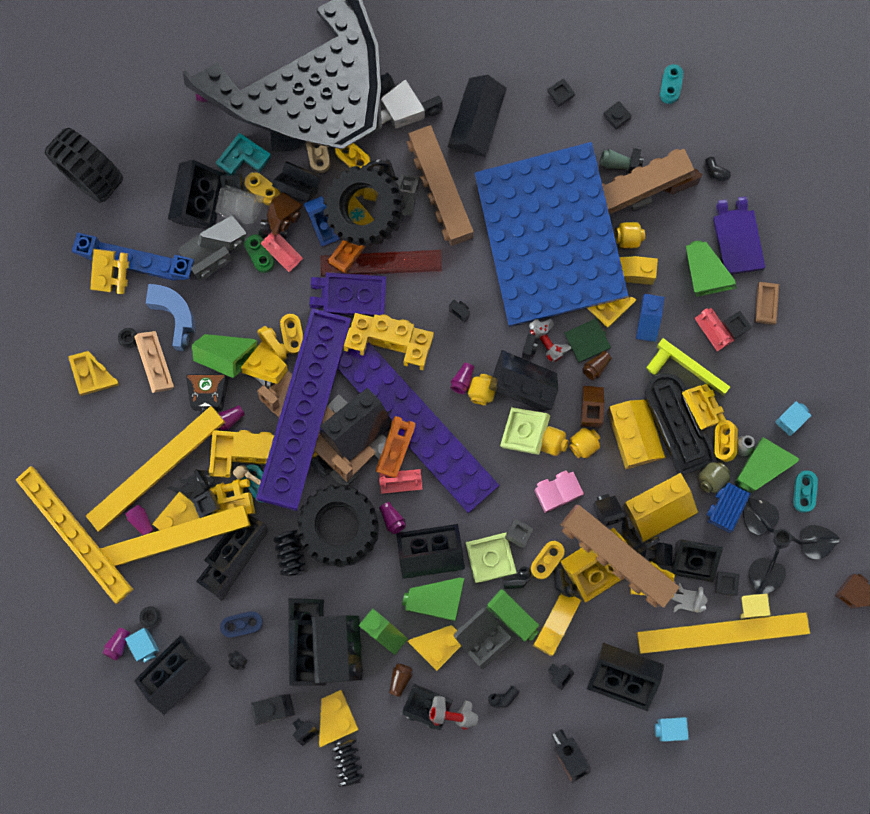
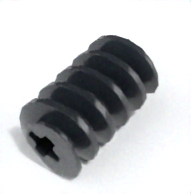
[273,530,307,576]
[331,739,364,787]

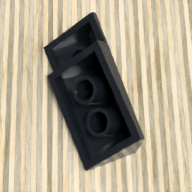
[447,75,507,158]
[196,515,269,601]
[288,598,326,686]

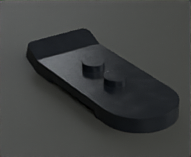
[645,373,717,475]

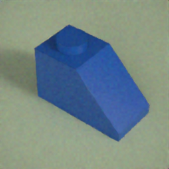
[304,196,340,247]
[636,294,665,342]

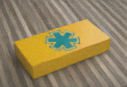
[348,196,374,225]

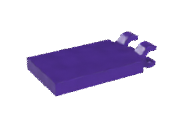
[713,196,765,275]
[309,272,386,317]

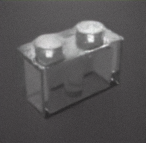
[215,186,264,224]

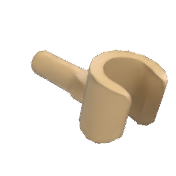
[233,465,261,485]

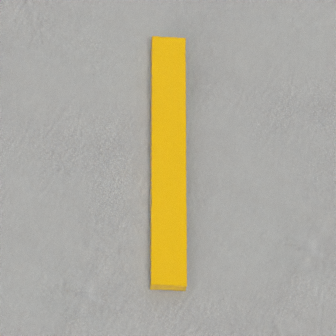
[86,406,225,532]
[16,466,133,604]
[100,505,250,567]
[637,612,810,654]

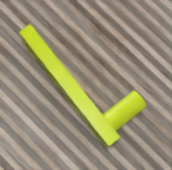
[646,338,730,396]

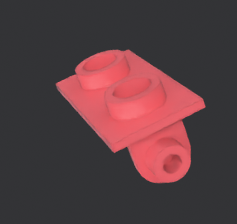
[260,233,303,272]
[694,307,734,352]
[379,469,423,494]

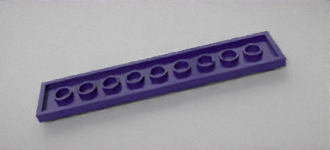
[256,308,351,511]
[337,342,499,514]

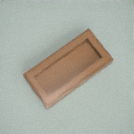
[755,282,779,325]

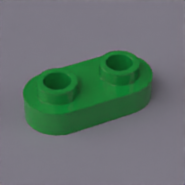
[245,235,275,273]

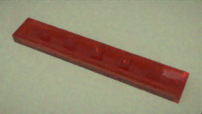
[320,250,442,277]

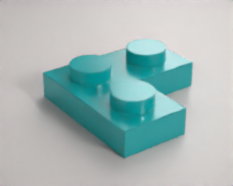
[215,133,272,174]

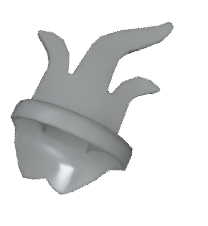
[671,583,708,613]

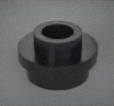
[118,328,138,348]
[139,606,161,628]
[228,650,248,670]

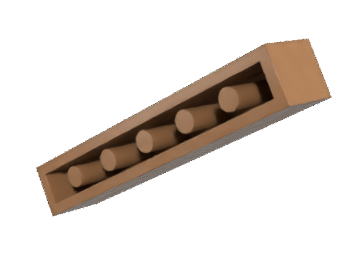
[407,125,474,246]
[602,149,695,215]
[560,505,680,608]

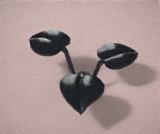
[744,498,840,594]

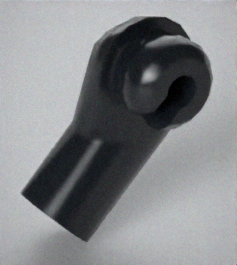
[503,566,531,589]
[554,569,577,597]

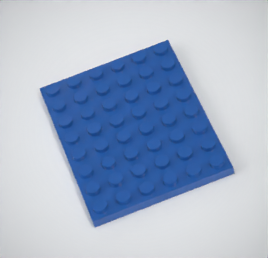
[475,142,629,327]

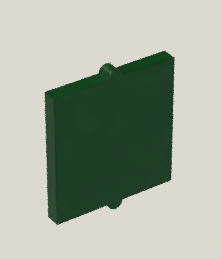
[564,318,611,363]

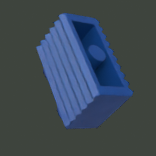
[706,483,751,533]

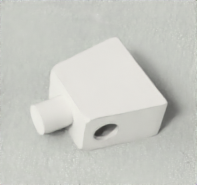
[381,80,425,128]

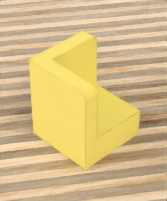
[741,594,770,619]

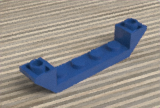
[72,232,195,281]

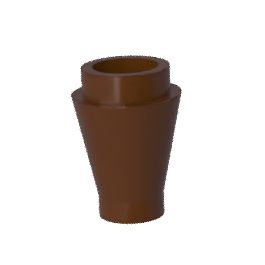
[582,351,612,380]
[389,663,413,697]

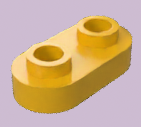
[335,143,370,168]
[245,173,280,206]
[280,314,303,355]
[257,326,288,361]
[714,420,738,462]
[531,541,565,580]

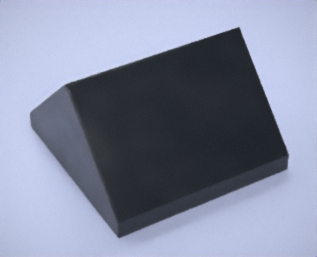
[671,539,723,582]

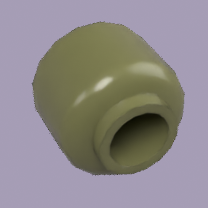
[698,462,730,493]

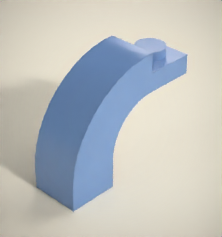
[146,284,195,351]

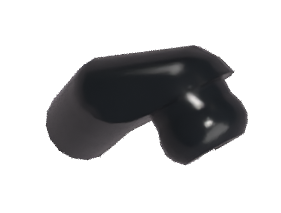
[705,157,731,181]
[488,685,520,708]

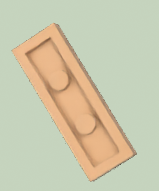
[135,331,174,393]

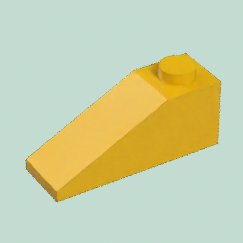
[619,256,658,285]
[533,594,581,656]

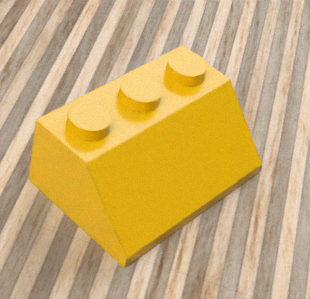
[607,399,666,470]
[623,473,698,542]
[561,528,627,603]

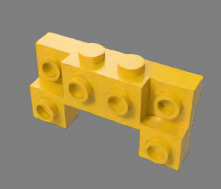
[344,313,434,370]
[209,430,274,478]

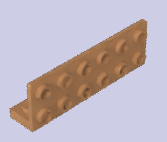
[257,371,375,482]

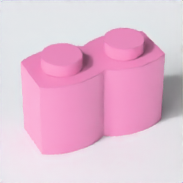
[534,470,584,513]

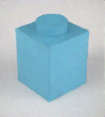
[775,401,812,436]
[125,628,160,663]
[655,717,689,741]

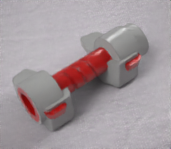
[529,319,571,363]
[430,696,478,730]

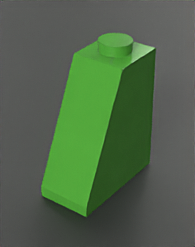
[686,240,737,297]
[192,334,257,378]
[734,437,799,493]
[402,578,464,622]
[486,589,539,642]
[359,608,408,655]

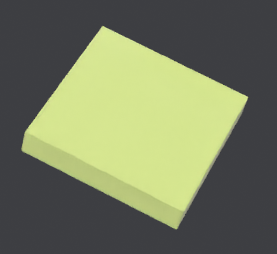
[500,407,550,455]
[465,533,517,584]

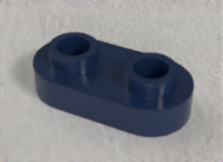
[220,611,263,638]

